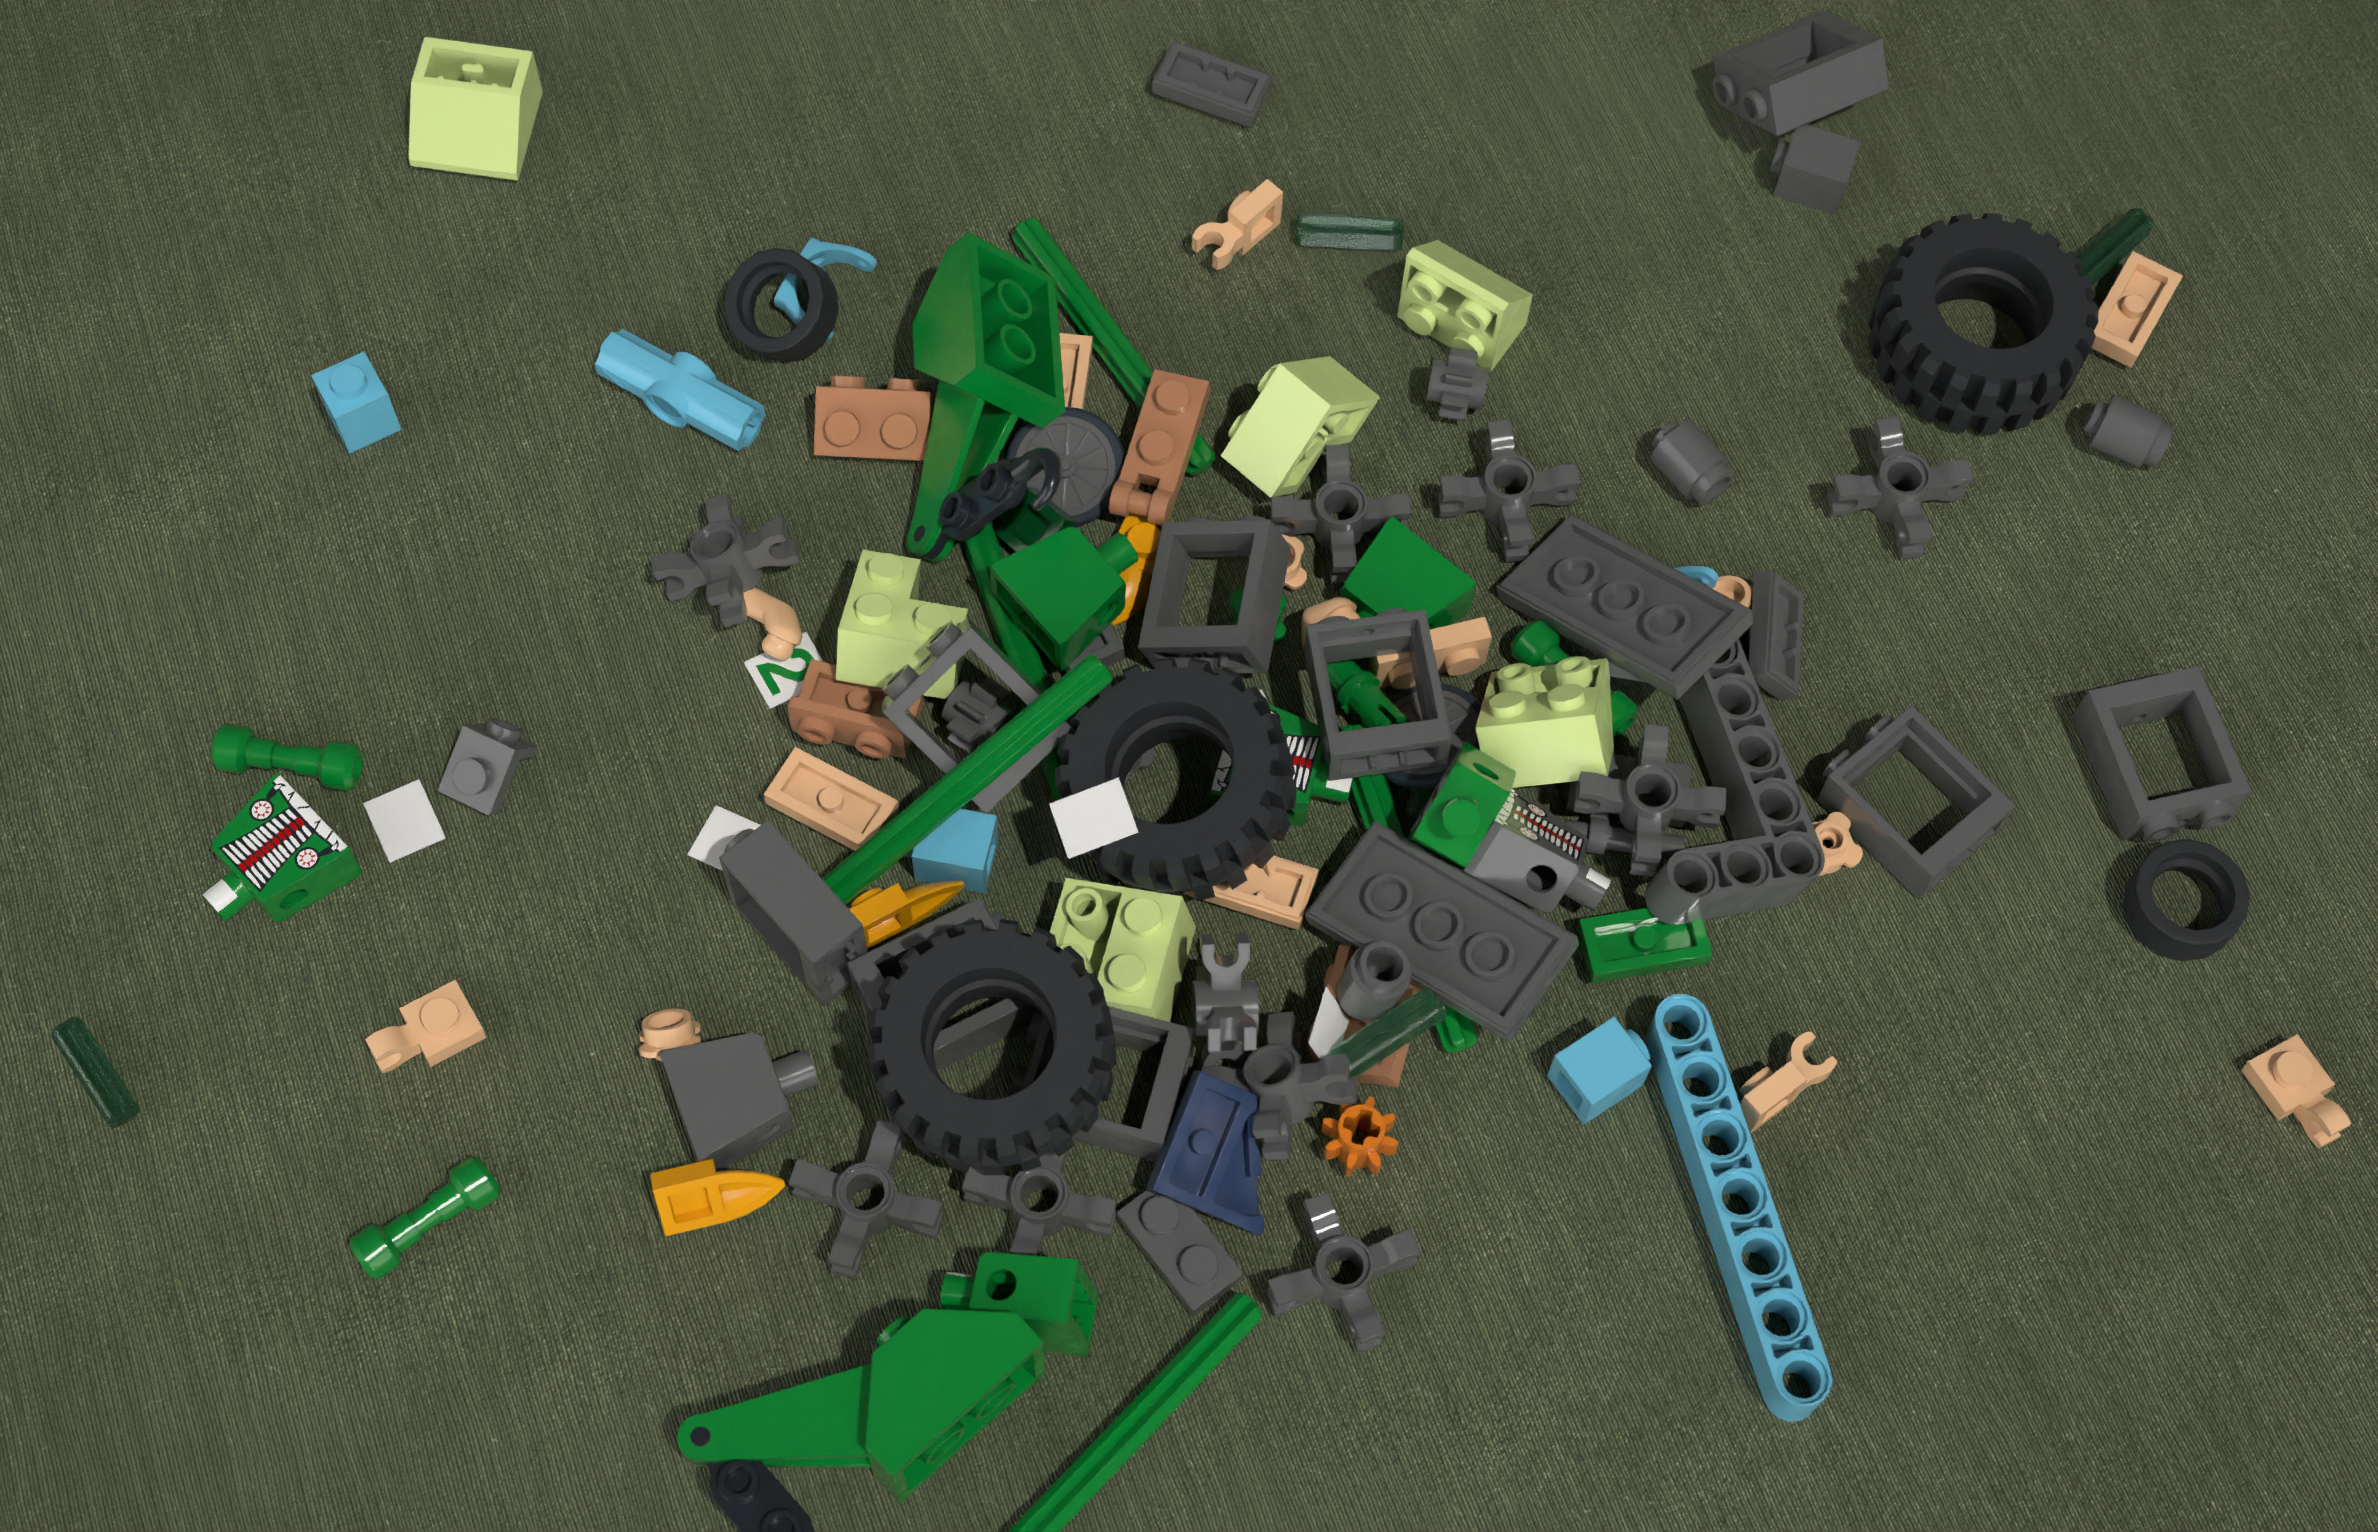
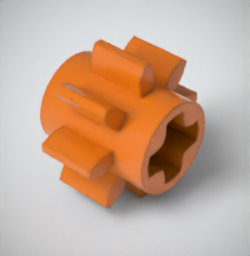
[1321,1096,1399,1177]

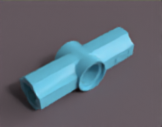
[595,329,766,451]

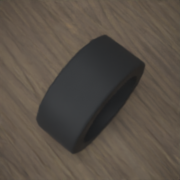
[724,248,839,362]
[2123,839,2250,961]

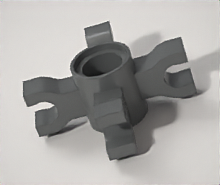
[1826,417,1974,560]
[1436,419,1580,562]
[1269,445,1411,588]
[652,493,800,627]
[1573,724,1726,877]
[1191,933,1259,1071]
[1202,1011,1359,1161]
[789,1119,944,1280]
[962,1149,1117,1256]
[1266,1192,1420,1354]

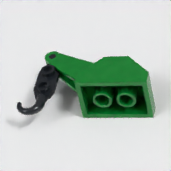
[907,232,1065,563]
[677,1309,1046,1532]

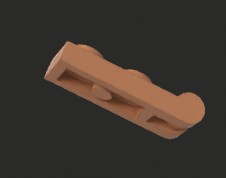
[1109,369,1211,526]

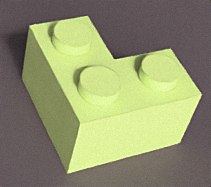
[1221,356,1380,498]
[836,550,968,700]

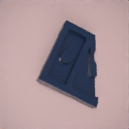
[1146,1070,1264,1236]

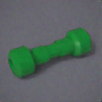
[1511,620,1638,740]
[210,723,363,791]
[349,1156,501,1280]

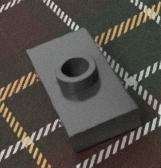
[1152,41,1273,128]
[1747,569,1804,701]

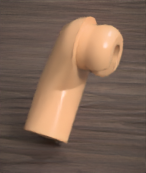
[743,587,803,661]

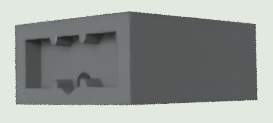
[1712,11,1889,136]
[1138,516,1291,673]
[1304,608,1452,781]
[882,617,1073,814]
[2073,666,2252,842]
[1817,706,2016,900]
[719,820,868,1007]
[847,898,1037,1071]
[1009,1006,1195,1162]

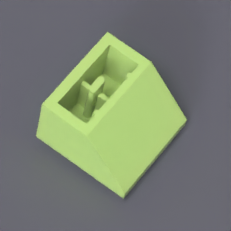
[409,37,543,180]
[1397,240,1533,371]
[1475,656,1614,788]
[1050,878,1196,1022]

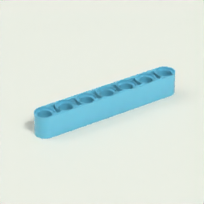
[1645,994,1832,1422]

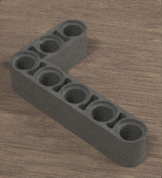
[1644,639,1825,924]

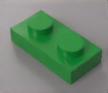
[1576,908,1712,984]

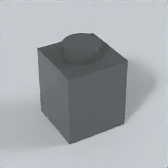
[1770,124,1861,215]

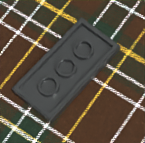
[1496,514,1754,700]
[1305,821,1579,1043]

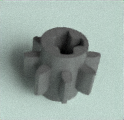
[1426,347,1490,421]
[942,677,1016,754]

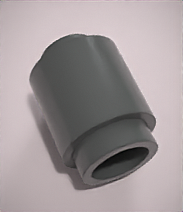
[2083,394,2175,468]
[1650,421,1735,506]
[1336,941,1411,1022]

